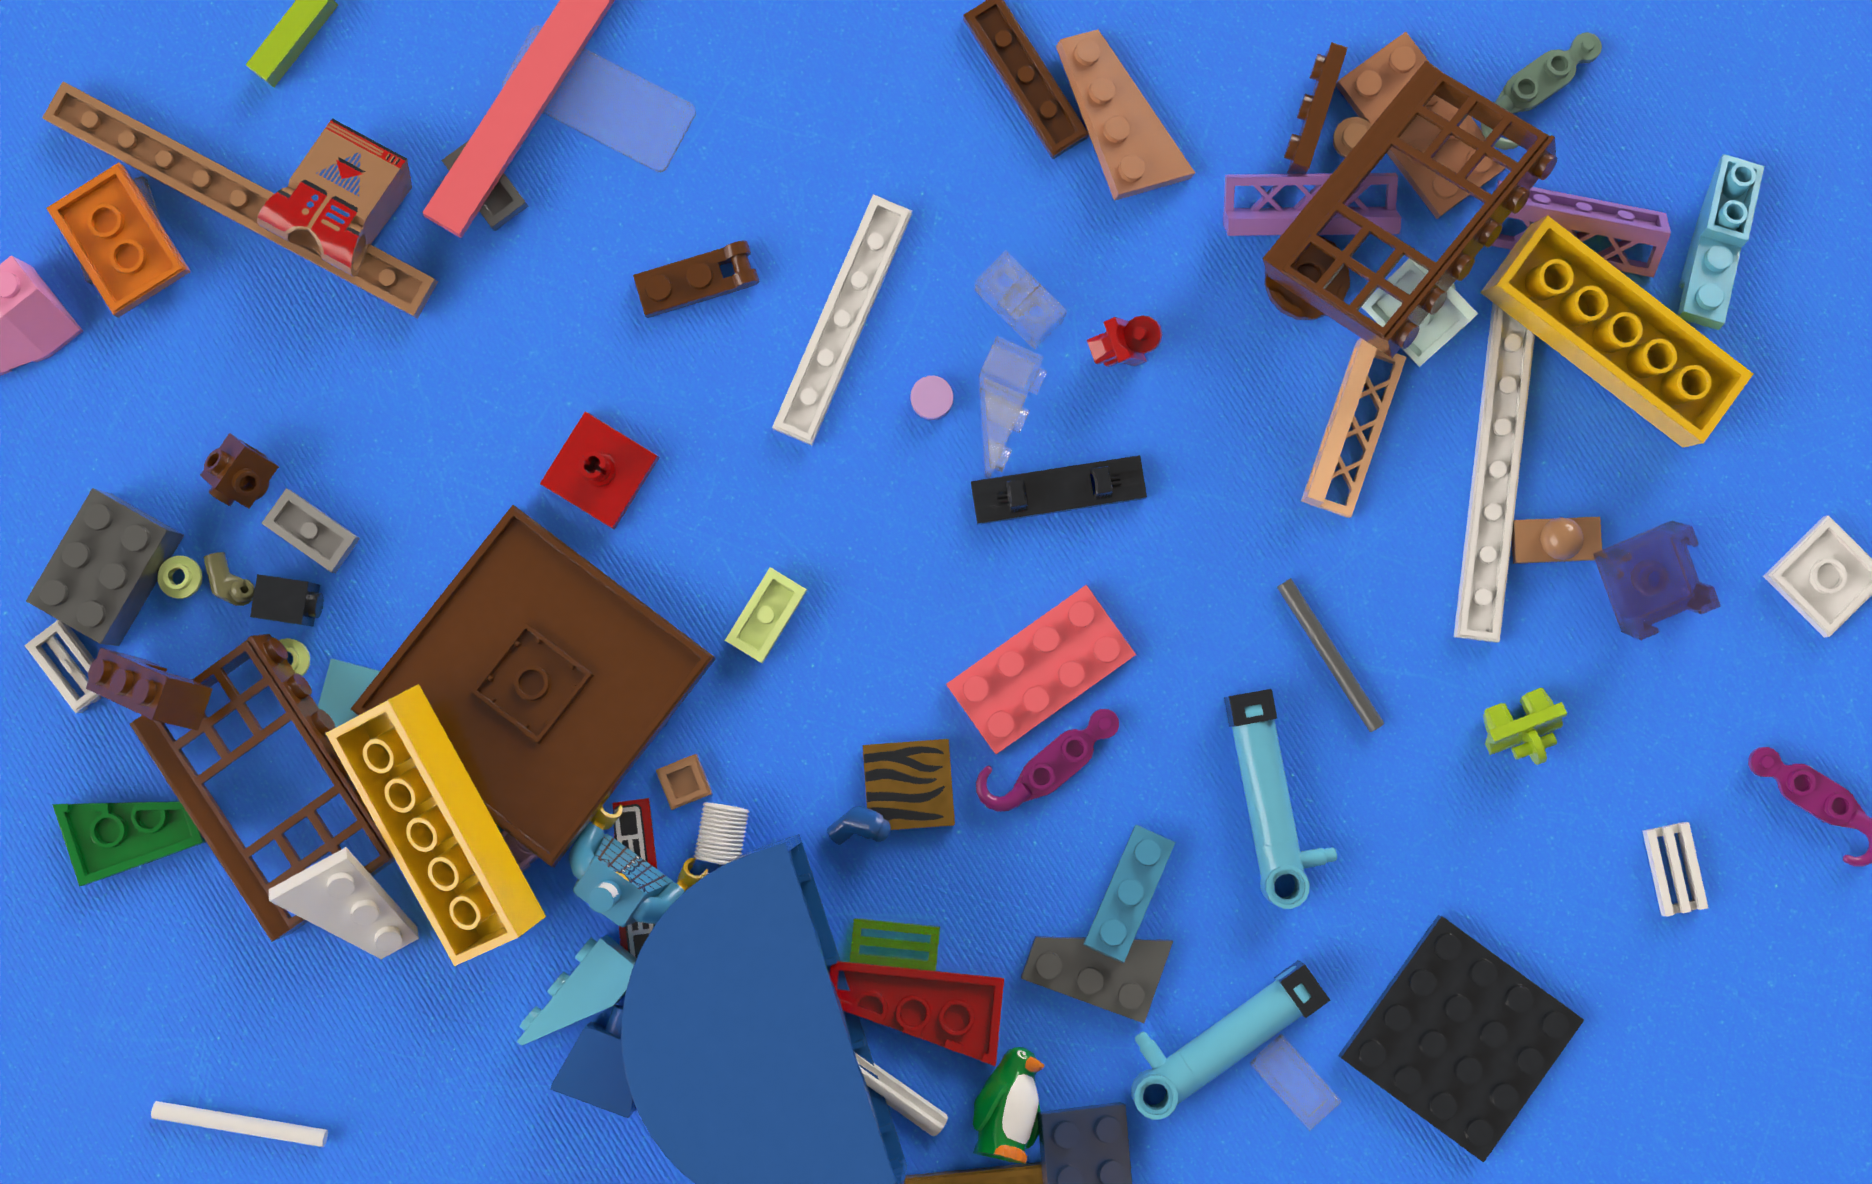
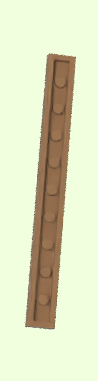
[42,81,438,319]

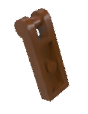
[633,240,760,318]

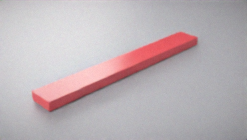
[422,0,615,238]

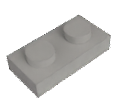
[261,488,360,574]

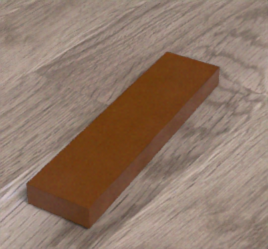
[963,0,1089,160]

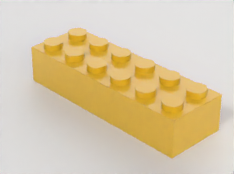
[1480,215,1753,448]
[326,684,546,966]

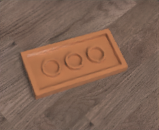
[1336,32,1506,219]

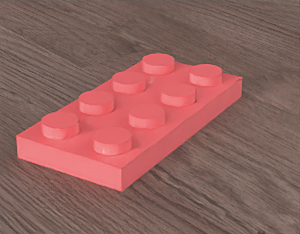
[946,585,1136,755]

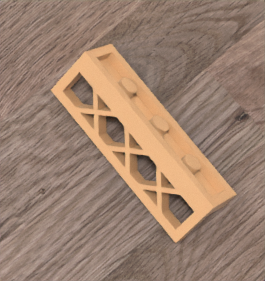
[1301,338,1407,518]

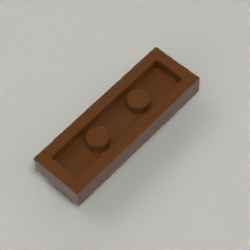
[1284,42,1348,174]

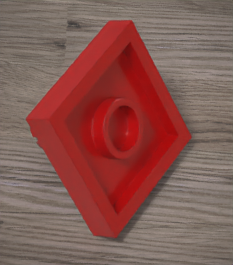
[540,411,660,530]

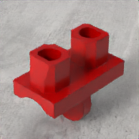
[1087,315,1163,367]

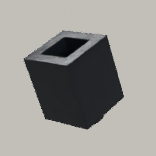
[250,574,324,627]

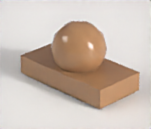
[1512,517,1603,564]

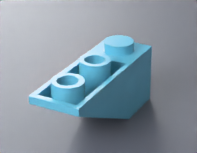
[517,935,636,1046]

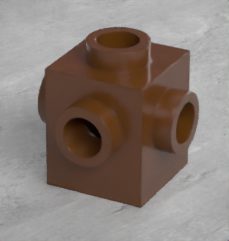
[200,433,279,509]

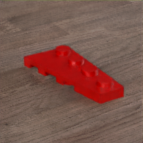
[830,961,1004,1066]

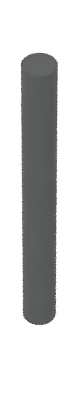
[1277,578,1385,732]

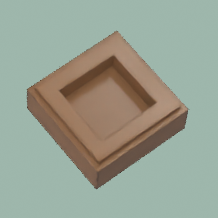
[656,754,713,810]

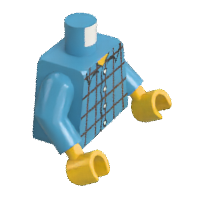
[568,805,708,927]

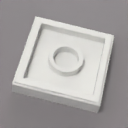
[1763,515,1872,638]

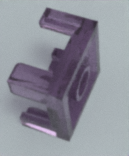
[1593,520,1721,640]

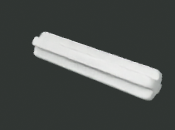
[854,1052,948,1136]

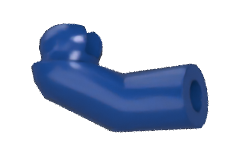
[827,806,891,845]

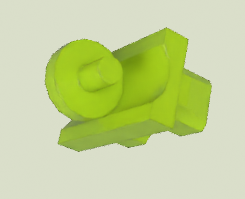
[1483,688,1568,765]

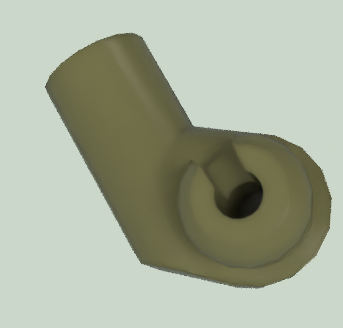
[203,552,255,606]

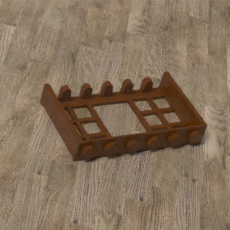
[1262,61,1558,358]
[130,634,396,942]

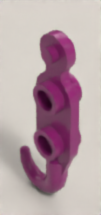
[976,709,1119,812]
[1748,747,1872,867]

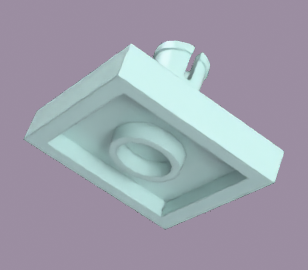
[1362,258,1478,367]

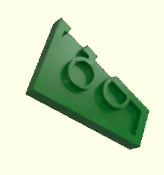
[52,801,206,887]

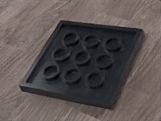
[1338,915,1584,1162]

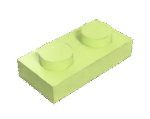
[725,567,808,664]

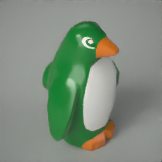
[973,1047,1044,1164]

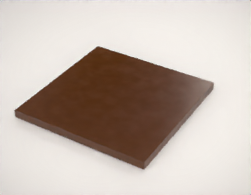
[351,505,716,868]

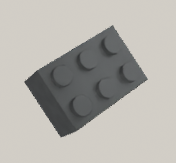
[26,488,184,646]

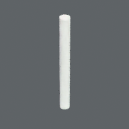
[151,1101,328,1147]

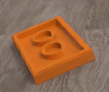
[46,162,191,318]

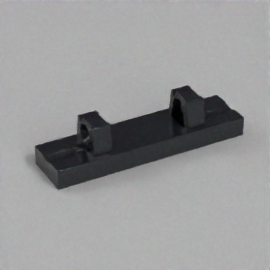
[971,455,1147,525]

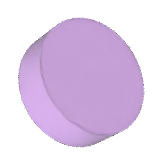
[910,376,953,420]

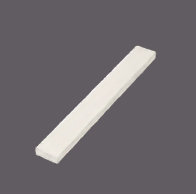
[1454,303,1535,643]

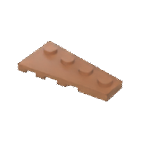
[1056,29,1195,201]

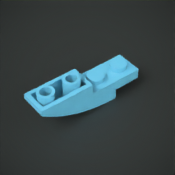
[1678,154,1765,330]

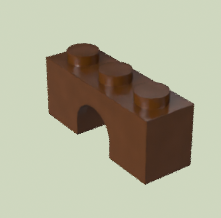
[86,647,213,731]

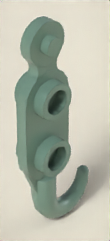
[1481,32,1602,150]

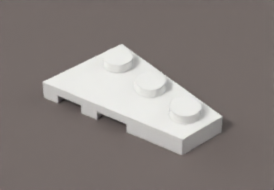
[269,847,419,959]

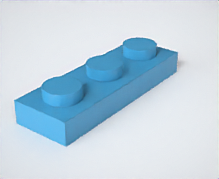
[1083,825,1176,963]

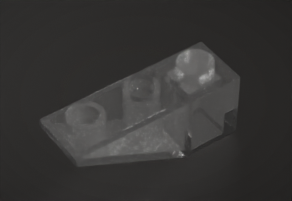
[978,336,1047,479]

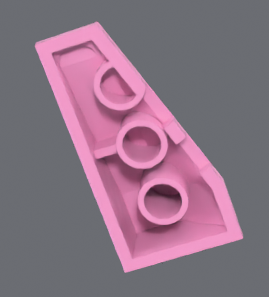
[0,255,83,376]

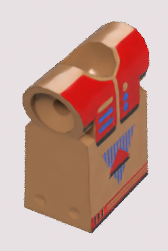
[257,118,412,277]

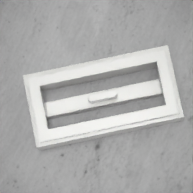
[24,620,102,713]
[1642,822,1708,917]

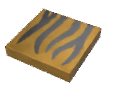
[862,739,955,830]

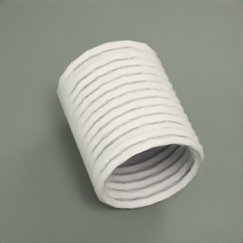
[694,802,749,865]

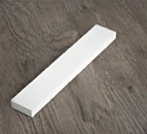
[772,194,912,446]

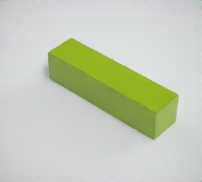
[246,0,339,87]

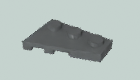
[1021,936,1173,1023]

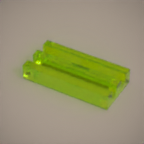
[849,917,940,971]

